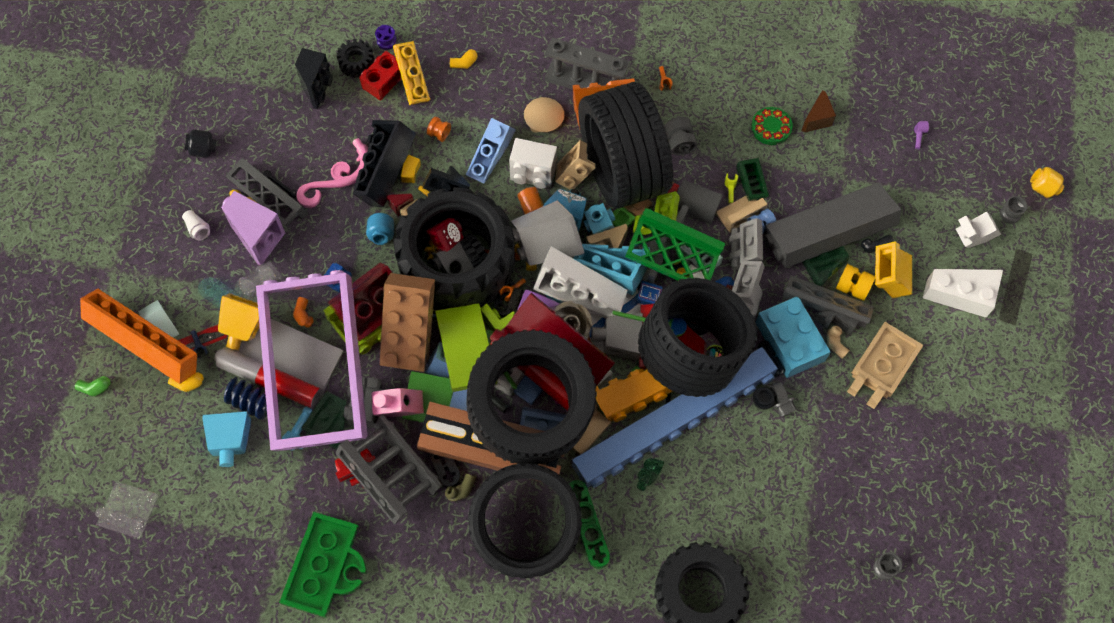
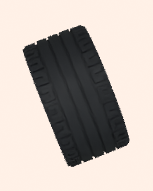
[578,82,673,209]
[466,329,597,465]

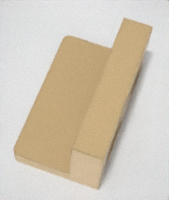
[716,196,767,233]
[572,404,611,455]

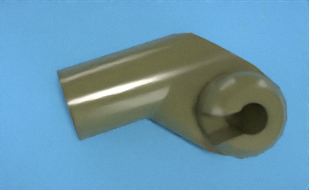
[445,473,476,502]

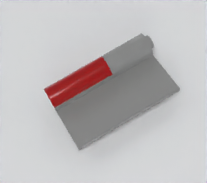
[214,319,344,409]

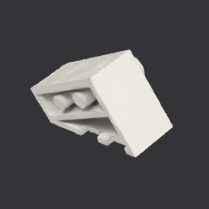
[923,269,1003,317]

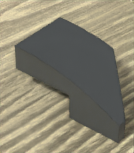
[812,311,859,336]

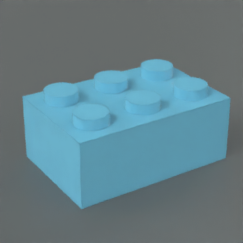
[755,297,830,378]

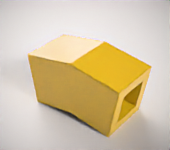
[401,155,421,183]

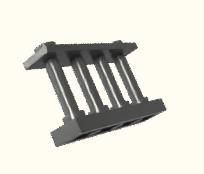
[545,37,630,90]
[335,415,442,525]

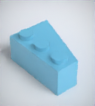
[573,244,650,295]

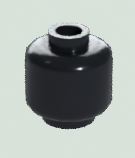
[185,129,216,158]

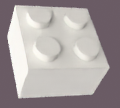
[509,138,557,189]

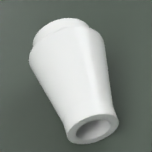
[182,210,210,241]

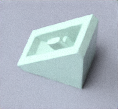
[138,300,179,338]

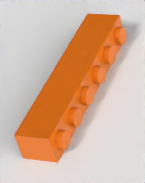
[80,289,197,384]

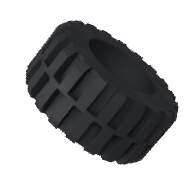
[654,542,750,623]

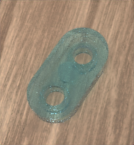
[198,277,237,309]

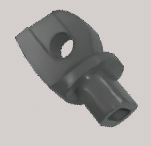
[769,382,797,417]

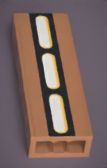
[417,402,564,482]

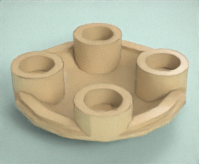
[524,97,564,133]

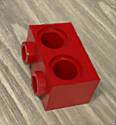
[359,51,402,101]

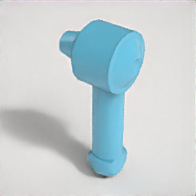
[282,407,313,451]

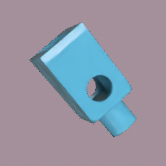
[202,411,251,467]

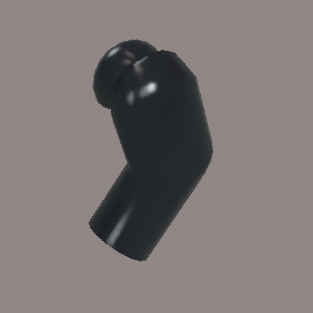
[861,234,894,253]

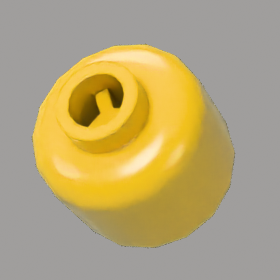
[1030,167,1064,198]

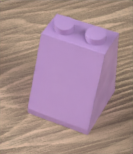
[221,191,285,266]

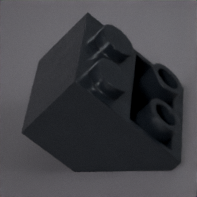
[295,48,333,109]

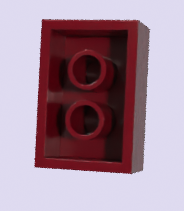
[327,262,392,341]

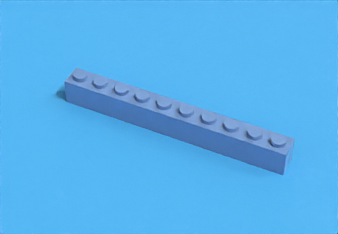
[572,347,778,488]

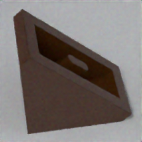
[801,90,836,132]

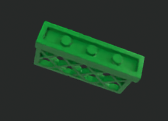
[625,208,725,281]

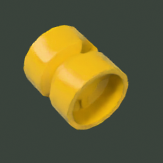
[835,263,875,301]

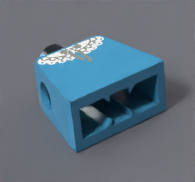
[543,189,587,233]

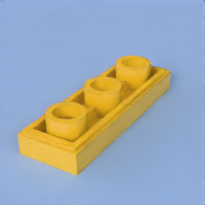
[393,41,430,105]

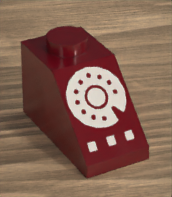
[426,218,464,252]

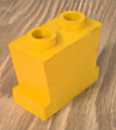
[875,241,912,298]

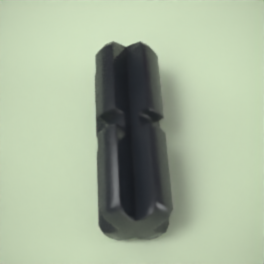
[758,341,785,377]

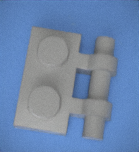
[729,218,763,270]

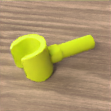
[724,173,738,203]

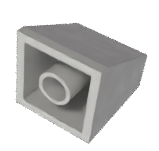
[510,200,585,266]

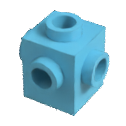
[583,203,616,234]

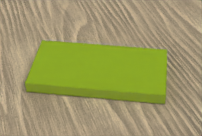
[435,303,497,392]

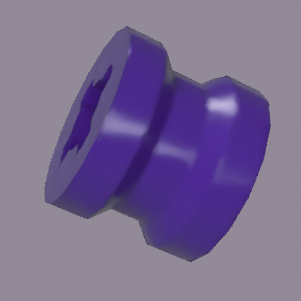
[375,25,397,50]

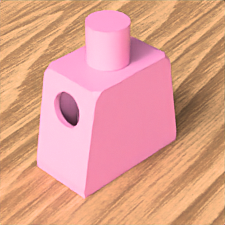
[372,388,424,418]

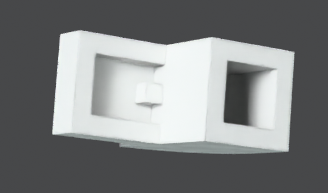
[956,212,1001,248]

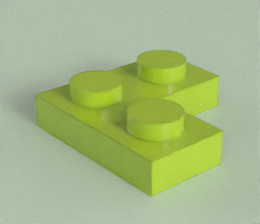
[633,191,680,235]

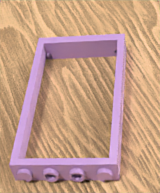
[256,270,368,451]

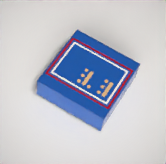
[636,281,662,305]

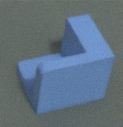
[425,342,449,378]

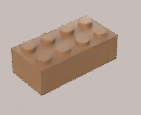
[380,273,435,372]

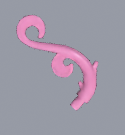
[296,138,368,208]

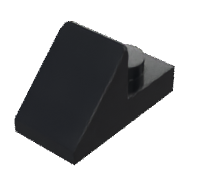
[423,166,470,192]

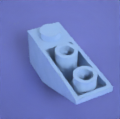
[466,118,516,184]

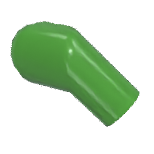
[75,376,111,397]

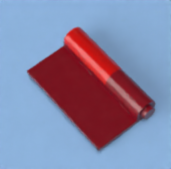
[489,293,615,411]

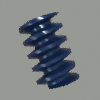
[224,377,267,420]

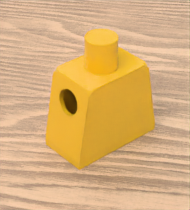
[218,293,260,350]

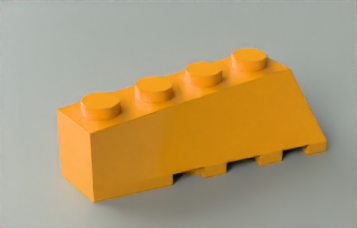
[596,369,673,422]

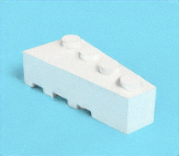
[533,246,627,318]

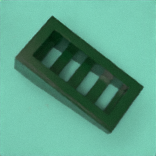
[736,158,769,202]

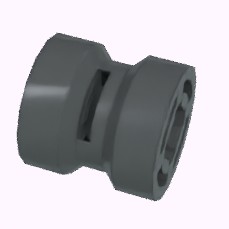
[1000,196,1028,224]
[873,552,902,580]

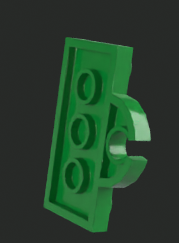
[279,512,367,618]

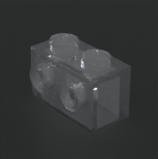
[233,261,284,302]

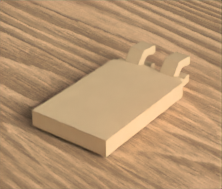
[847,322,923,409]

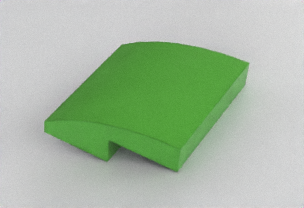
[402,371,453,423]

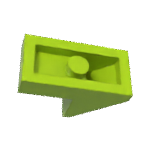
[480,304,515,331]

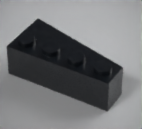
[353,120,416,207]

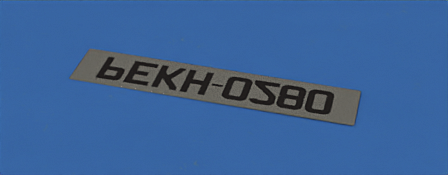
[999,249,1033,325]

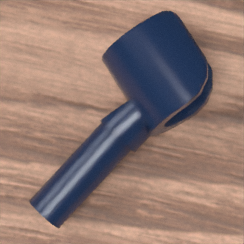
[191,330,209,359]

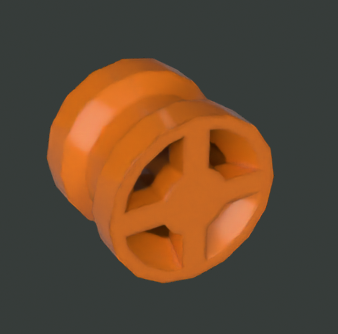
[427,116,451,142]

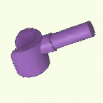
[914,121,929,149]

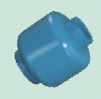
[366,213,395,245]

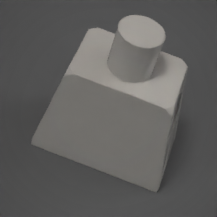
[591,313,642,361]

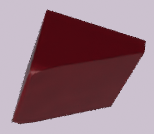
[387,193,414,216]

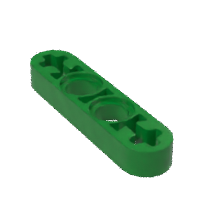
[569,480,610,569]

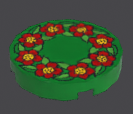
[751,107,793,146]

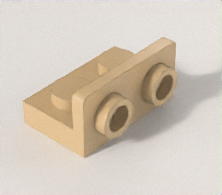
[555,140,596,190]

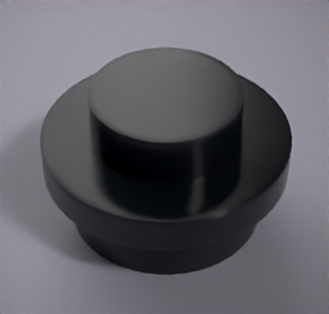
[752,387,775,410]

